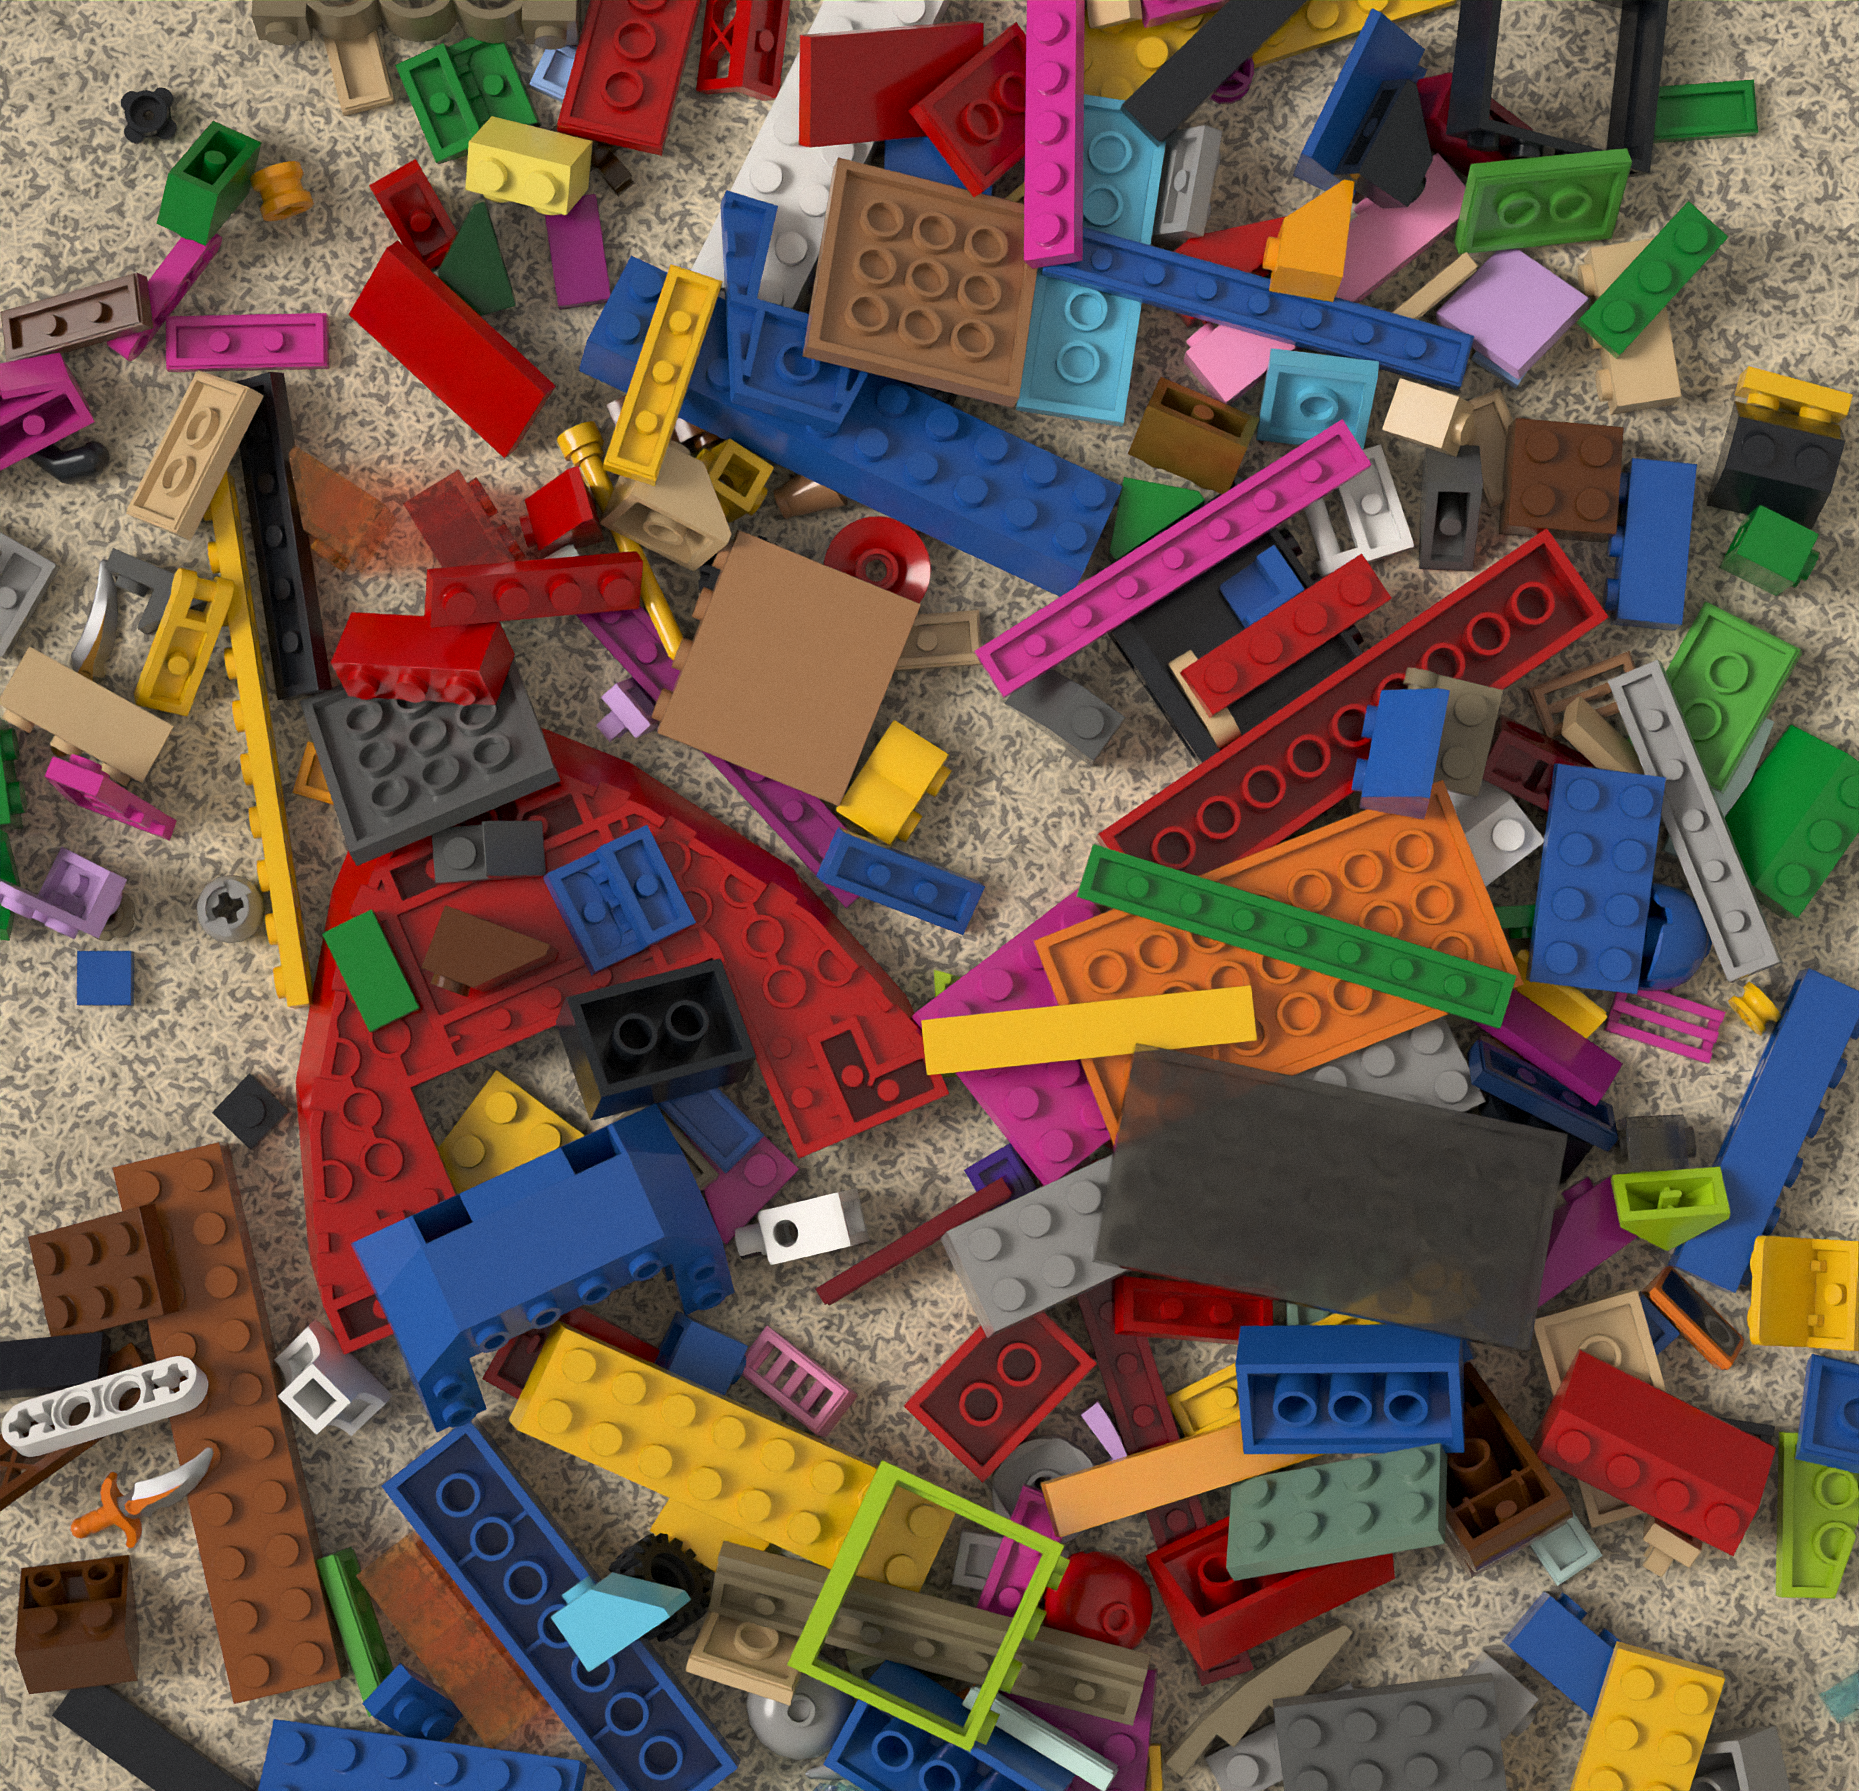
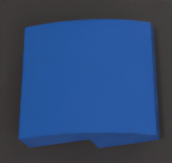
[543,825,696,976]

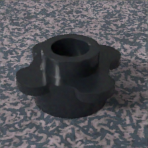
[121,87,177,144]

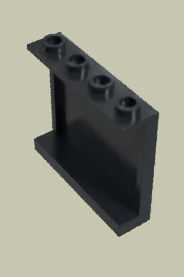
[1107,476,1364,765]

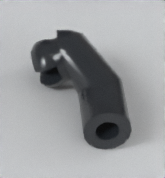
[28,441,110,485]

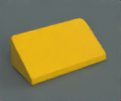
[1513,949,1608,1039]

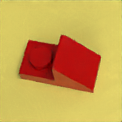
[369,159,457,270]

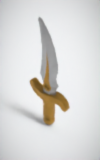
[50,559,118,757]

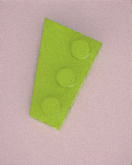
[1775,1431,1859,1599]

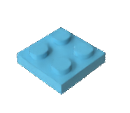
[1256,348,1379,450]

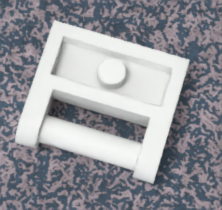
[1304,444,1414,578]

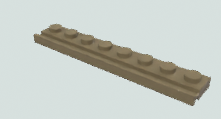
[708,1541,1151,1726]

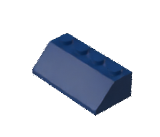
[1235,1324,1465,1454]
[823,1660,1076,1791]

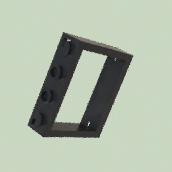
[1446,0,1669,178]

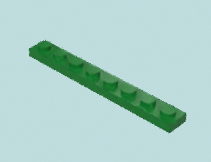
[1076,844,1516,1029]

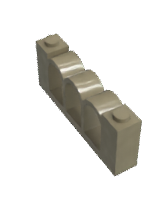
[251,0,581,50]

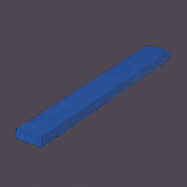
[1042,227,1474,391]

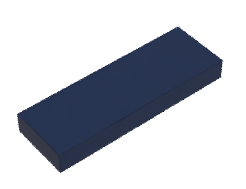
[1467,1039,1619,1152]

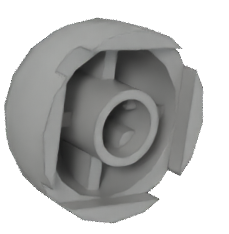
[746,1652,855,1760]

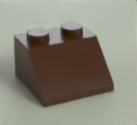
[421,905,558,997]

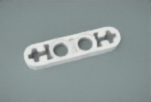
[1,1356,208,1457]

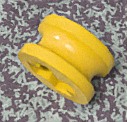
[1728,982,1782,1036]

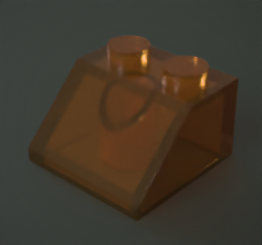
[288,445,397,573]

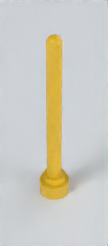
[556,421,683,660]

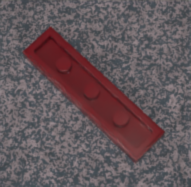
[815,1174,1016,1306]

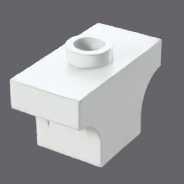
[274,1319,393,1436]

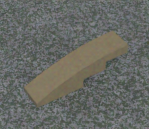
[1163,1620,1353,1777]

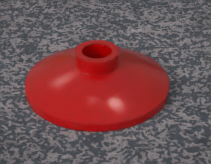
[823,516,931,604]

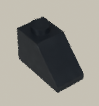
[1333,79,1433,209]

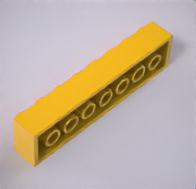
[509,1320,956,1593]

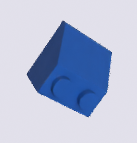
[1351,688,1450,820]

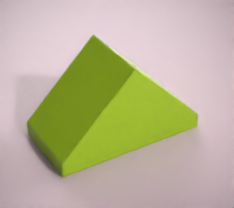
[1611,1167,1730,1251]

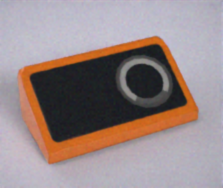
[1641,1266,1744,1370]

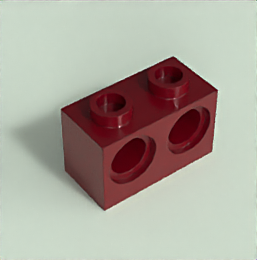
[1482,714,1596,811]

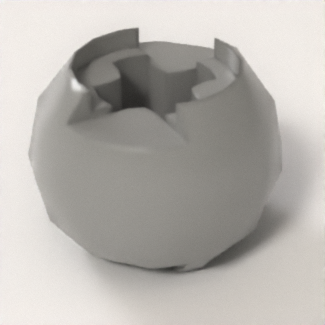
[196,875,265,944]

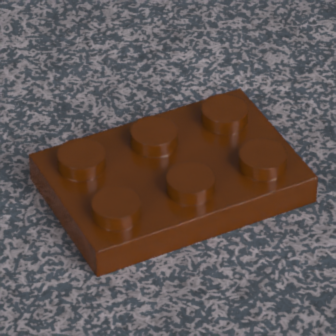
[28,1203,179,1337]

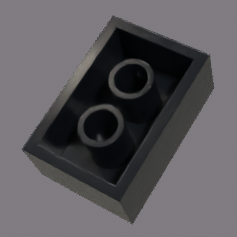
[556,958,756,1121]

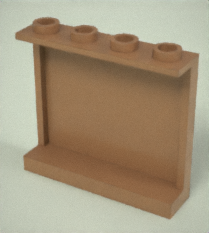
[651,530,921,806]

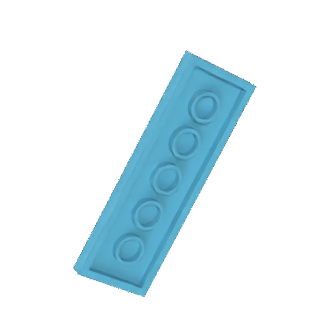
[1016,94,1166,427]

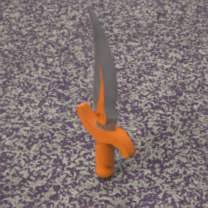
[70,1447,214,1548]

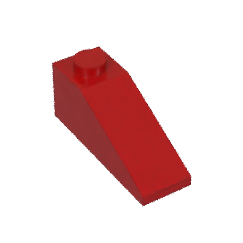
[519,466,605,558]

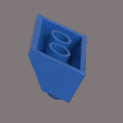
[1293,8,1428,200]

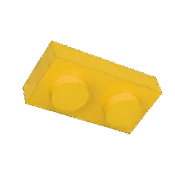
[1734,366,1853,424]

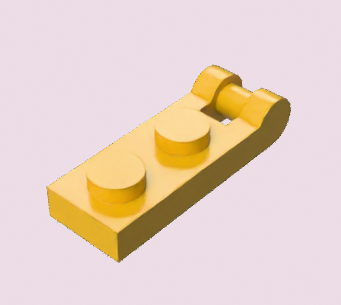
[134,568,234,717]

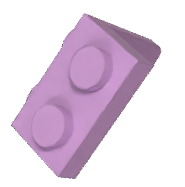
[0,847,127,939]

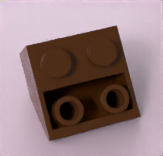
[15,1555,140,1694]

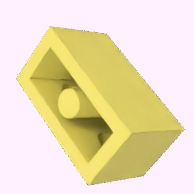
[465,116,593,215]

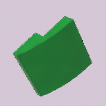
[395,36,542,164]

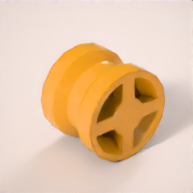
[249,161,314,222]

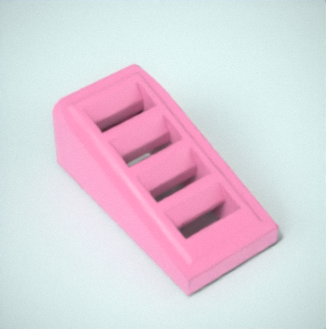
[742,1326,858,1437]

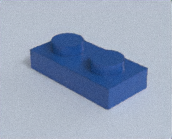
[362,1663,468,1741]

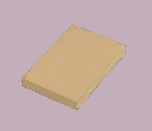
[126,370,263,541]

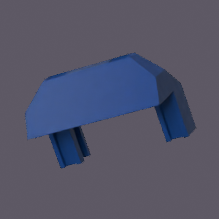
[351,1103,735,1432]

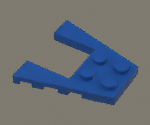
[720,190,869,434]

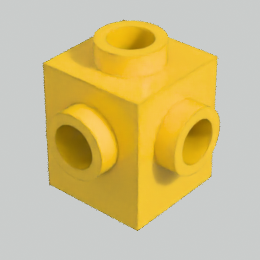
[696,438,774,523]

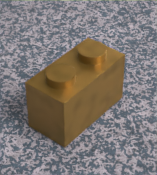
[1128,376,1260,494]

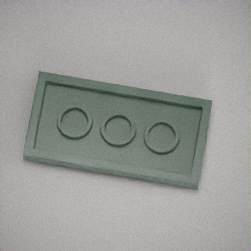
[1226,1443,1447,1581]

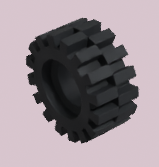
[608,1533,711,1642]

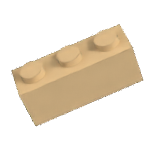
[1578,238,1682,415]
[0,646,174,786]

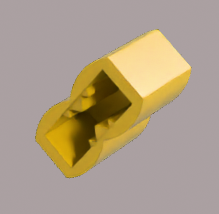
[836,720,952,847]

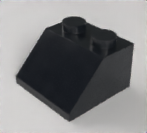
[1706,401,1846,530]

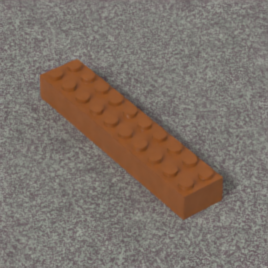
[112,1142,349,1704]

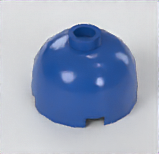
[1638,882,1712,991]

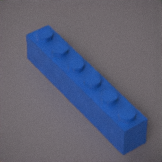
[1668,968,1859,1293]

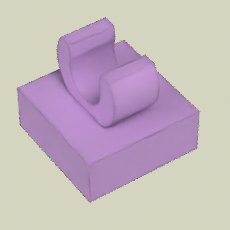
[596,677,660,742]

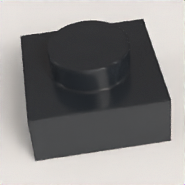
[212,1073,290,1150]

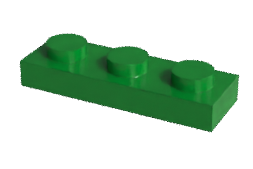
[1577,201,1728,359]

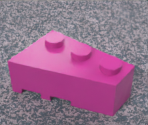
[0,352,95,471]

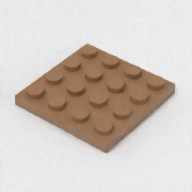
[802,157,1038,408]

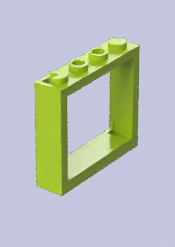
[787,1460,1070,1752]

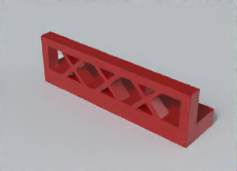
[696,0,790,101]

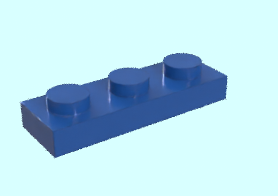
[816,827,985,935]

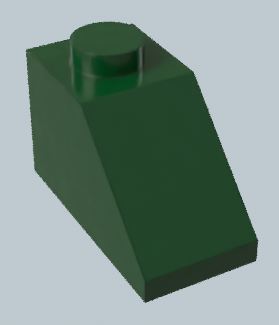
[438,197,516,316]

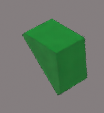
[1108,477,1205,564]

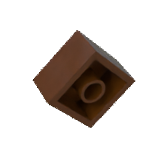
[1499,418,1624,543]

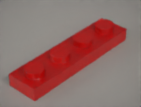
[424,551,643,628]
[1180,553,1392,718]

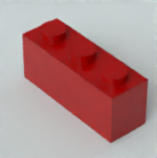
[331,612,515,706]

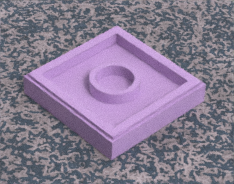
[1436,249,1589,380]

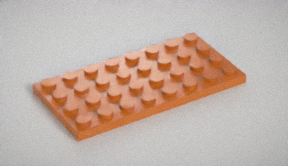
[1033,780,1524,1146]

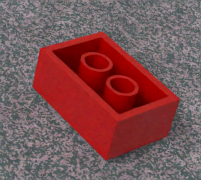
[903,1312,1097,1483]

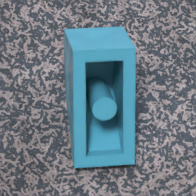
[551,1572,691,1672]

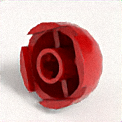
[1042,1549,1154,1650]

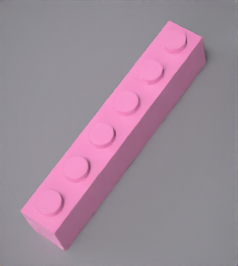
[1183,153,1466,406]

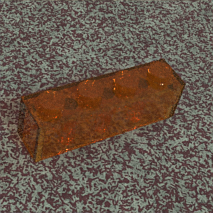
[356,1531,546,1748]

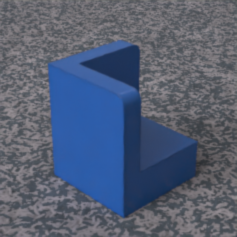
[1220,545,1305,629]

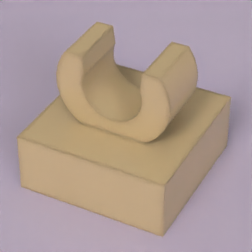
[1643,1514,1702,1577]

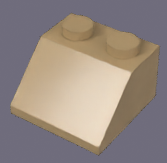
[599,440,732,572]

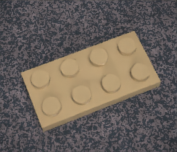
[1530,1287,1667,1528]

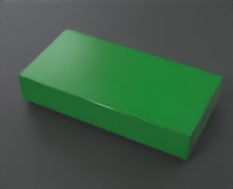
[1653,79,1758,143]
[322,909,421,1033]

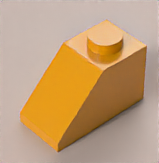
[1263,180,1355,302]

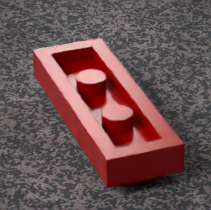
[1115,1276,1273,1345]

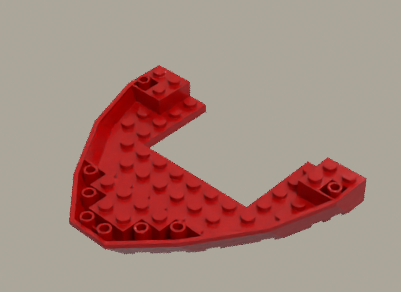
[295,727,949,1355]

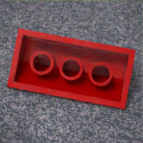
[1529,1349,1776,1556]
[1145,1516,1395,1671]

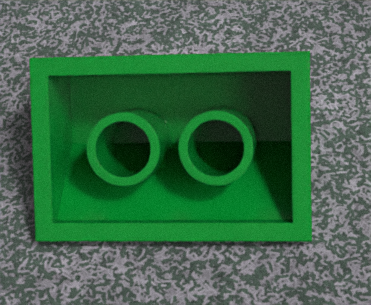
[1725,725,1859,919]

